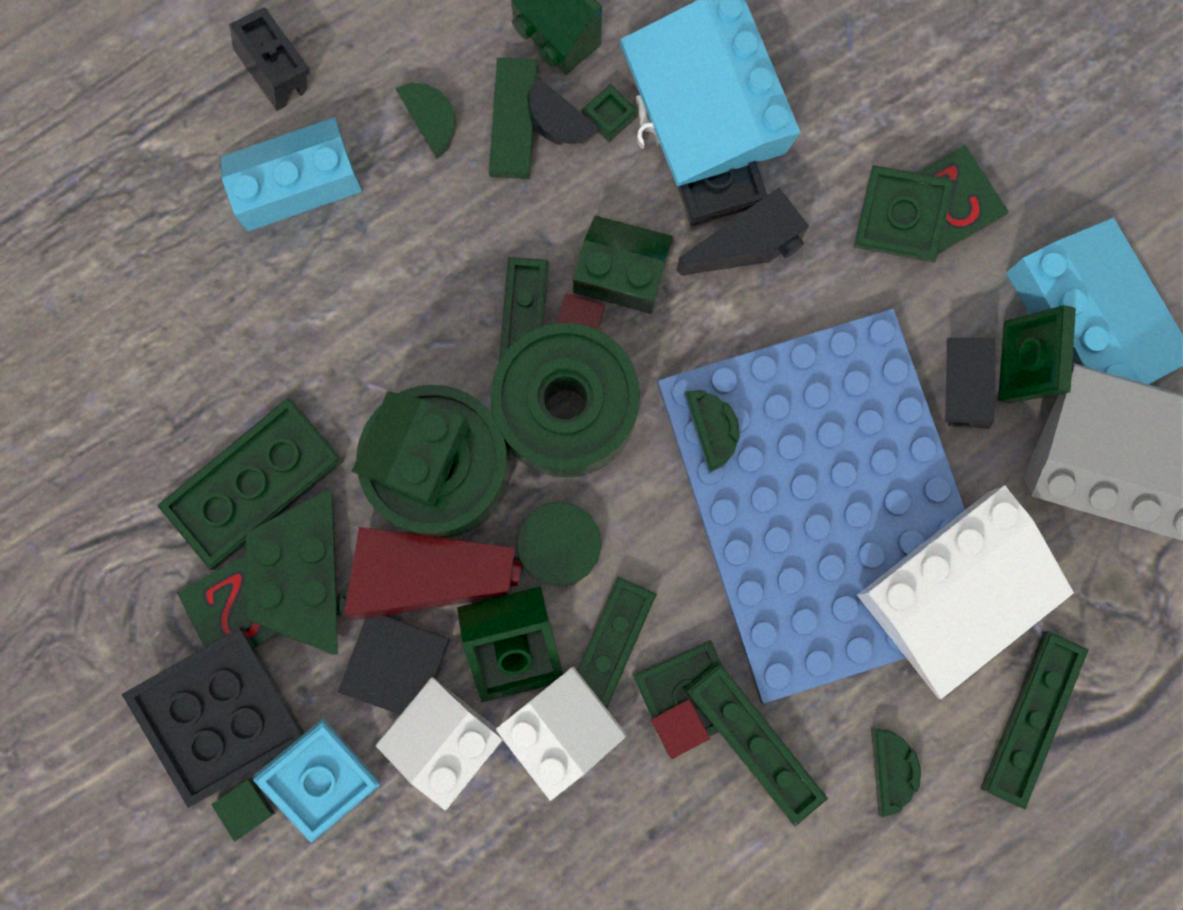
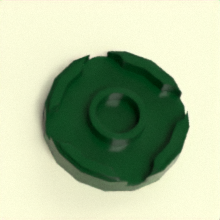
[517,502,602,587]

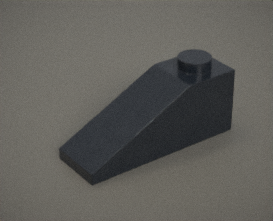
[676,188,809,276]

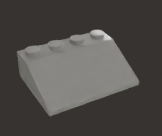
[1023,363,1183,541]

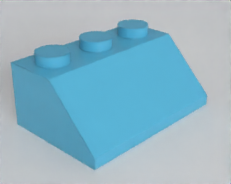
[221,117,362,232]

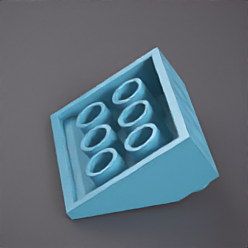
[620,0,801,187]
[1006,218,1183,385]

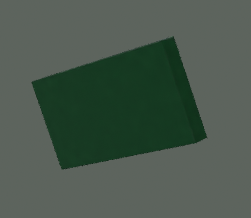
[157,397,344,570]

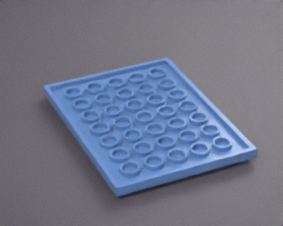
[657,309,965,704]

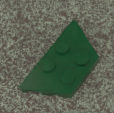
[246,490,339,655]

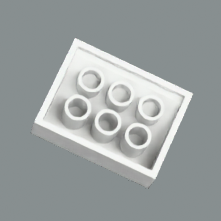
[857,485,1074,699]

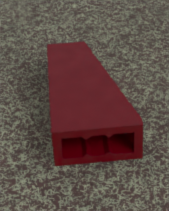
[344,527,521,620]

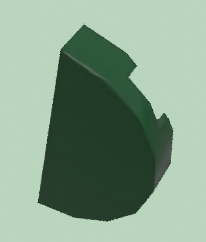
[396,83,456,159]
[684,390,740,474]
[871,727,921,817]

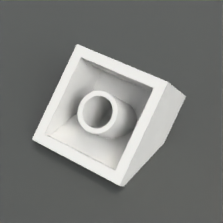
[495,666,627,801]
[376,676,503,811]

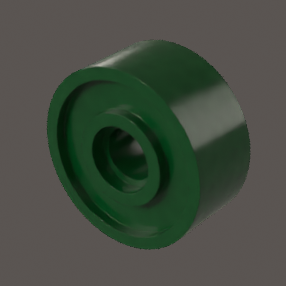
[491,323,640,478]
[356,385,510,538]

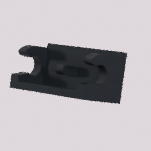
[229,7,310,111]
[945,338,996,429]

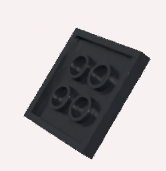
[122,626,305,808]

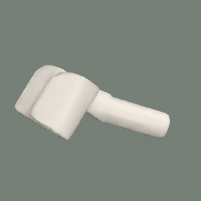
[636,95,660,149]

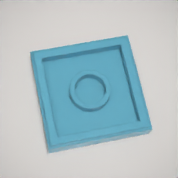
[253,718,380,843]

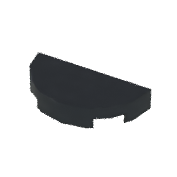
[527,77,600,145]

